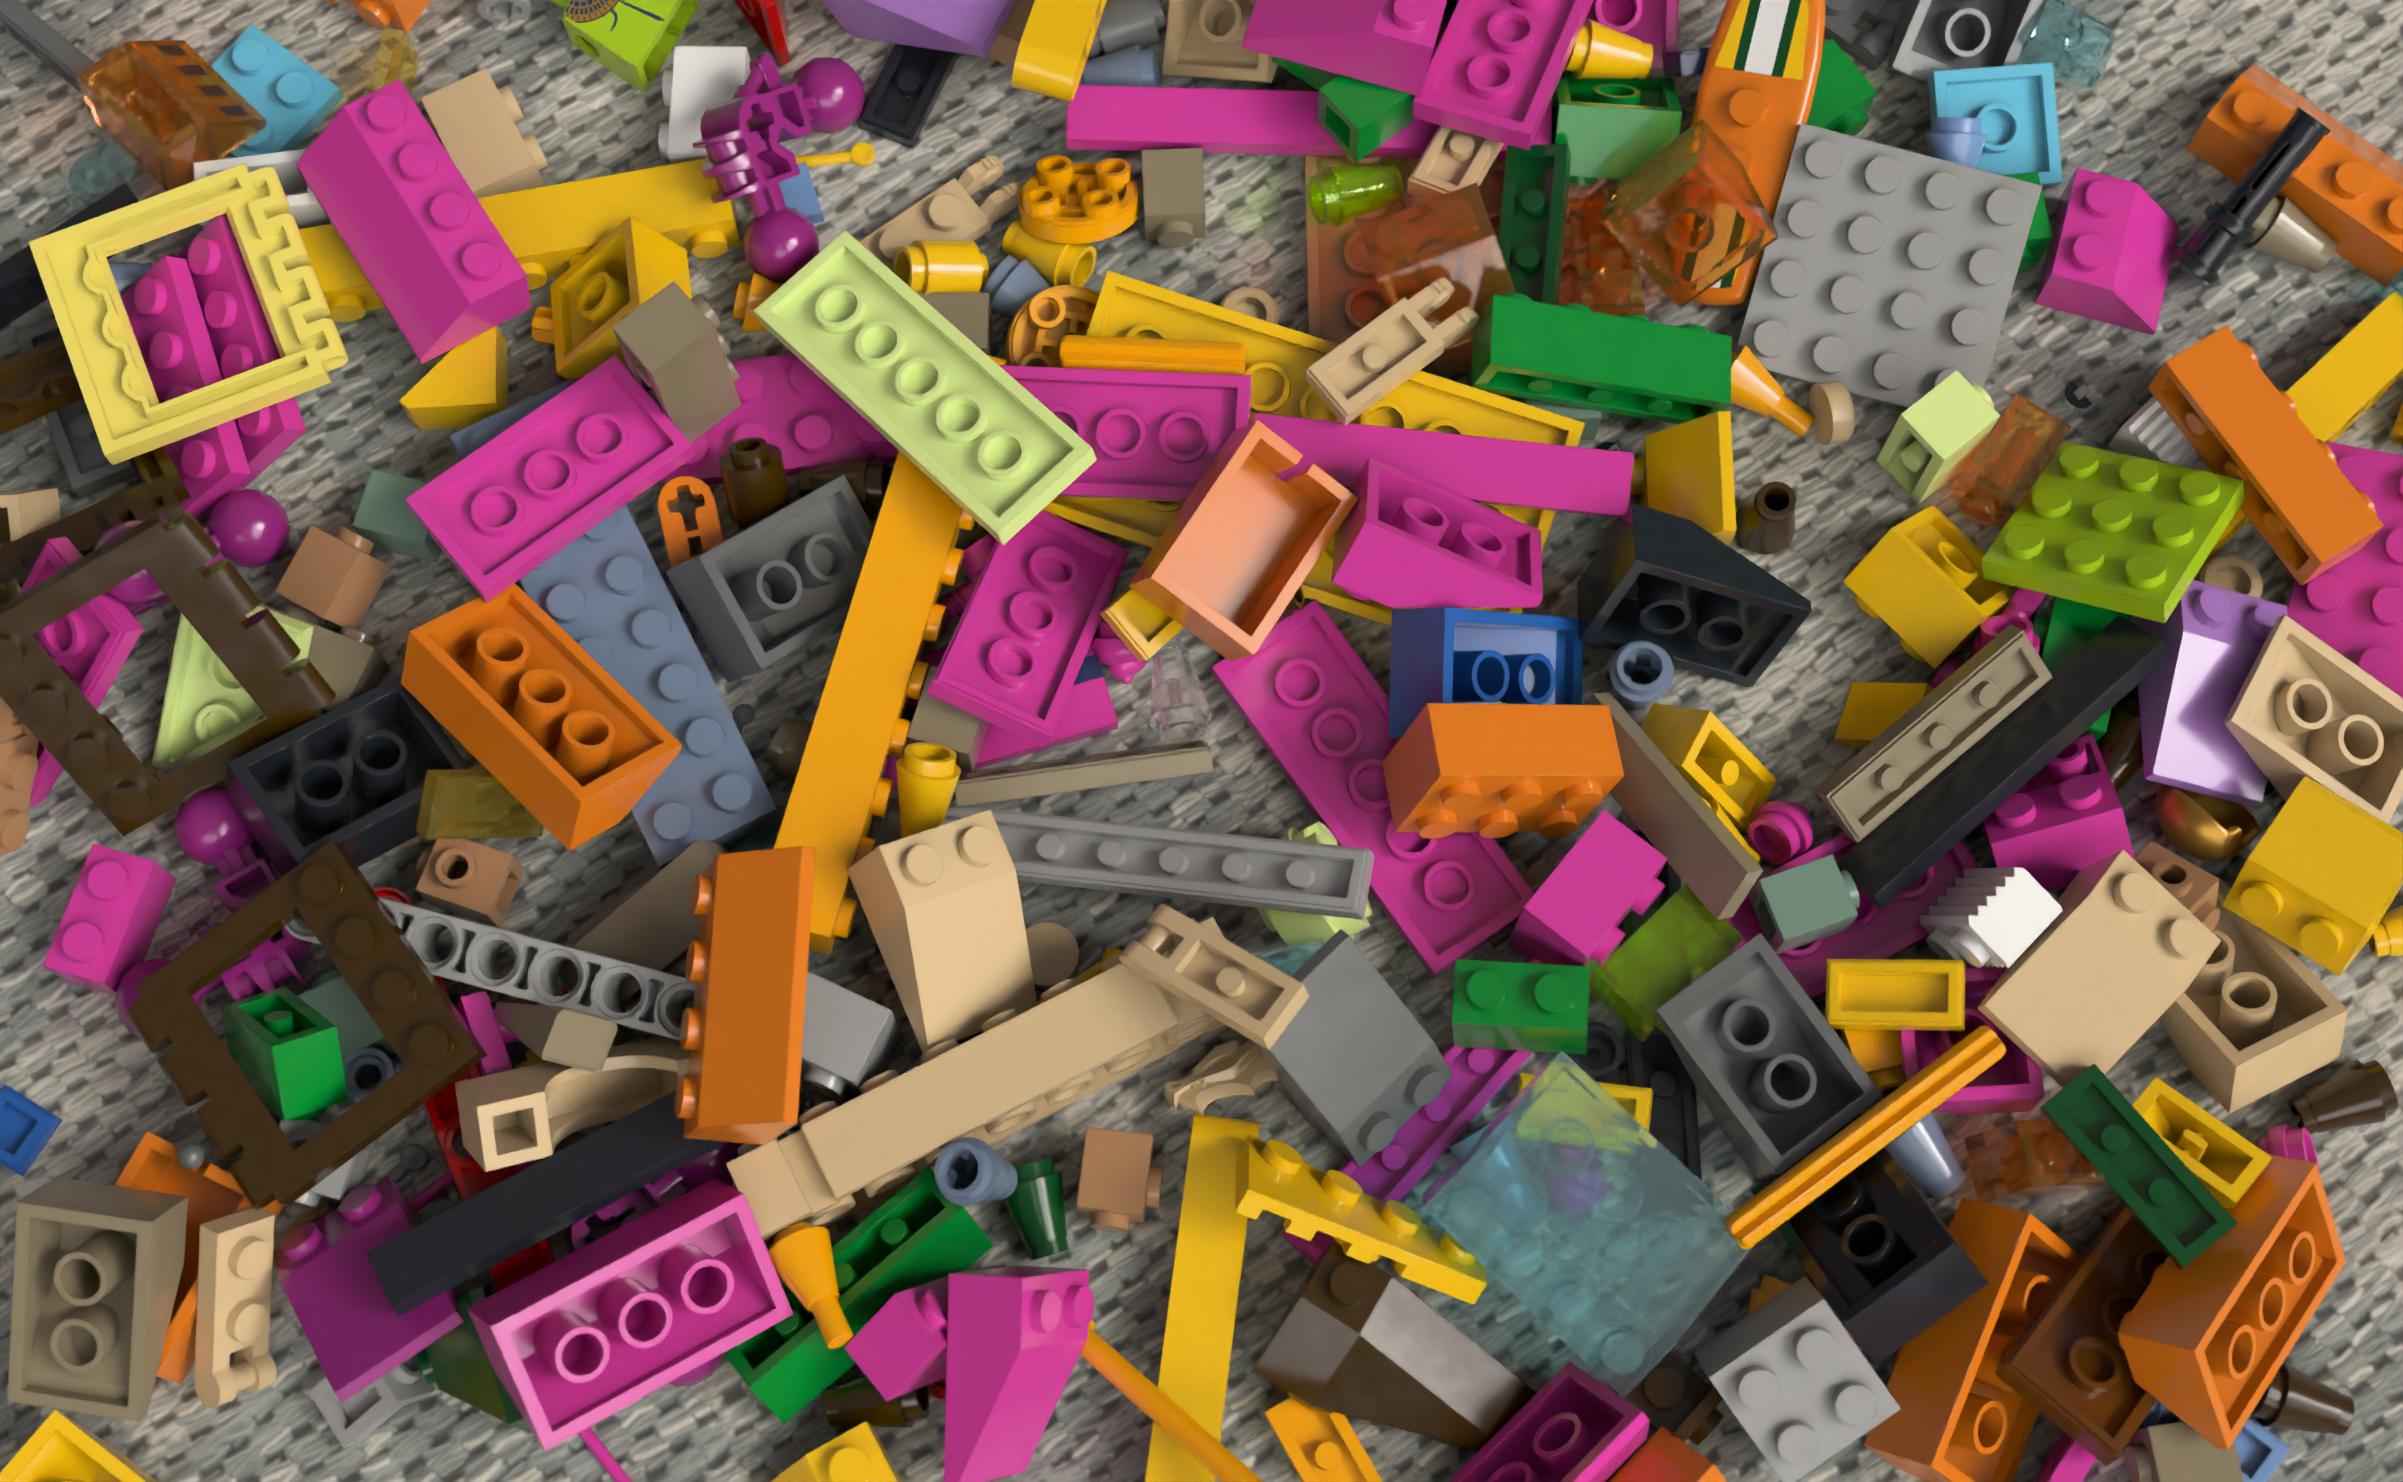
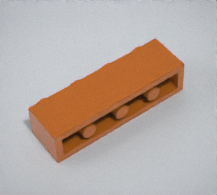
[2148,325,2384,586]

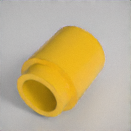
[893,240,989,295]

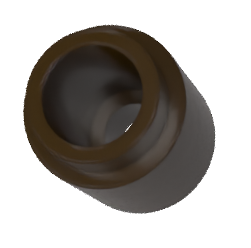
[719,437,791,530]

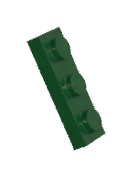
[1493,144,1571,305]
[2039,1064,2238,1269]

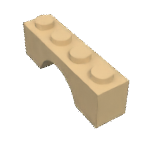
[455,1036,690,1172]

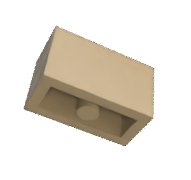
[420,68,549,198]

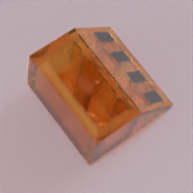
[77,40,267,191]

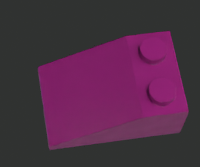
[273,1175,464,1403]

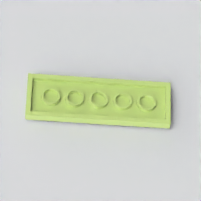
[754,230,1097,545]

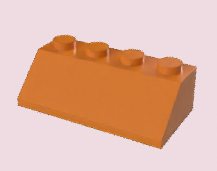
[2186,64,2403,287]
[401,583,682,851]
[675,846,815,1145]
[2117,1154,2346,1450]
[1864,1197,2081,1482]

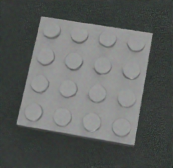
[1735,123,2042,410]

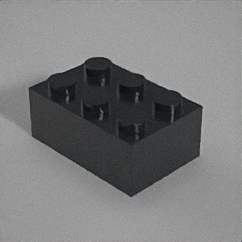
[227,675,473,876]

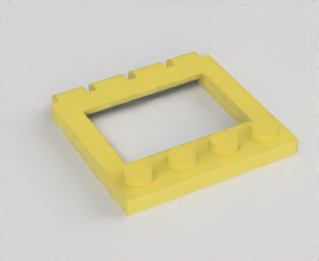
[28,163,349,465]

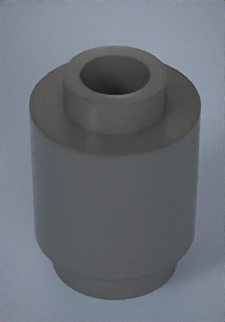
[1089,0,1166,60]

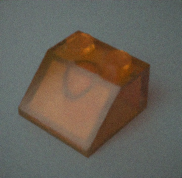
[1602,119,1778,309]
[1359,182,1516,350]

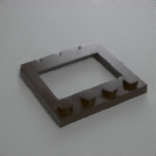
[0,335,191,603]
[0,512,336,837]
[126,840,487,1210]

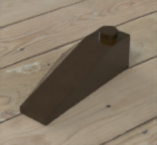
[1250,1240,1537,1452]

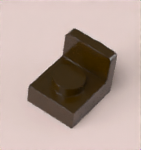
[1614,1341,1724,1446]

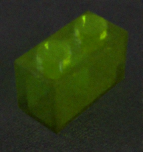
[1590,883,1744,1042]

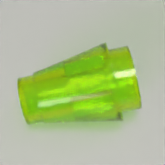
[1308,165,1403,227]

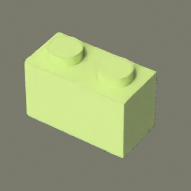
[1876,370,2001,505]

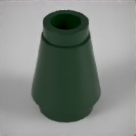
[1002,1157,1069,1260]

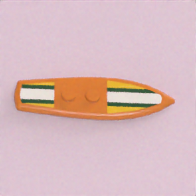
[1669,0,1826,306]

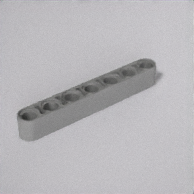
[285,896,695,1040]

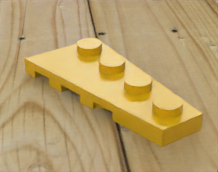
[1235,1134,1487,1305]

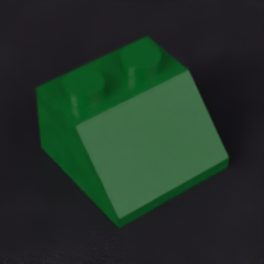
[1552,71,1682,189]

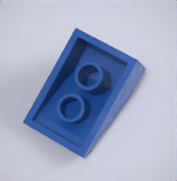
[1388,607,1583,739]

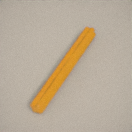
[1724,1025,2006,1249]

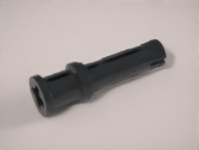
[2170,107,2331,286]

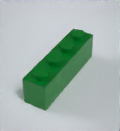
[1470,293,1732,424]
[724,1166,994,1424]

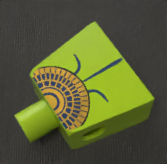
[548,0,701,93]

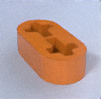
[658,476,724,568]

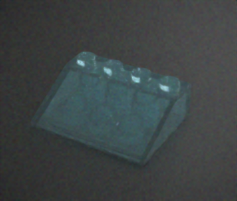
[1422,1049,1754,1398]

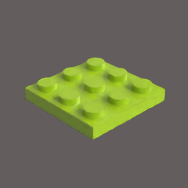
[1981,441,2245,623]

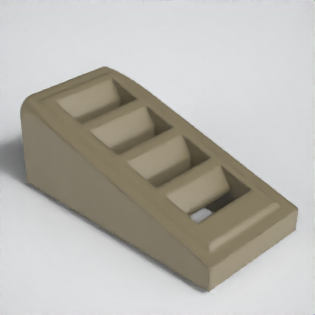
[493,1002,617,1073]

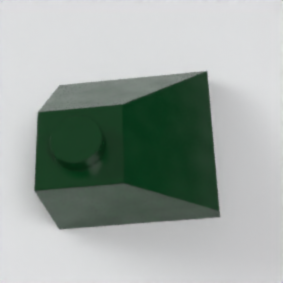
[416,1286,532,1433]

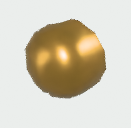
[2155,784,2261,862]

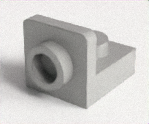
[309,1354,436,1448]

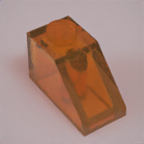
[1950,393,2071,529]

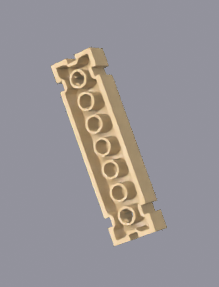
[726,917,1225,1247]

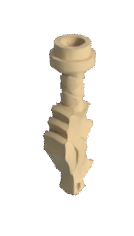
[1163,1040,1281,1116]

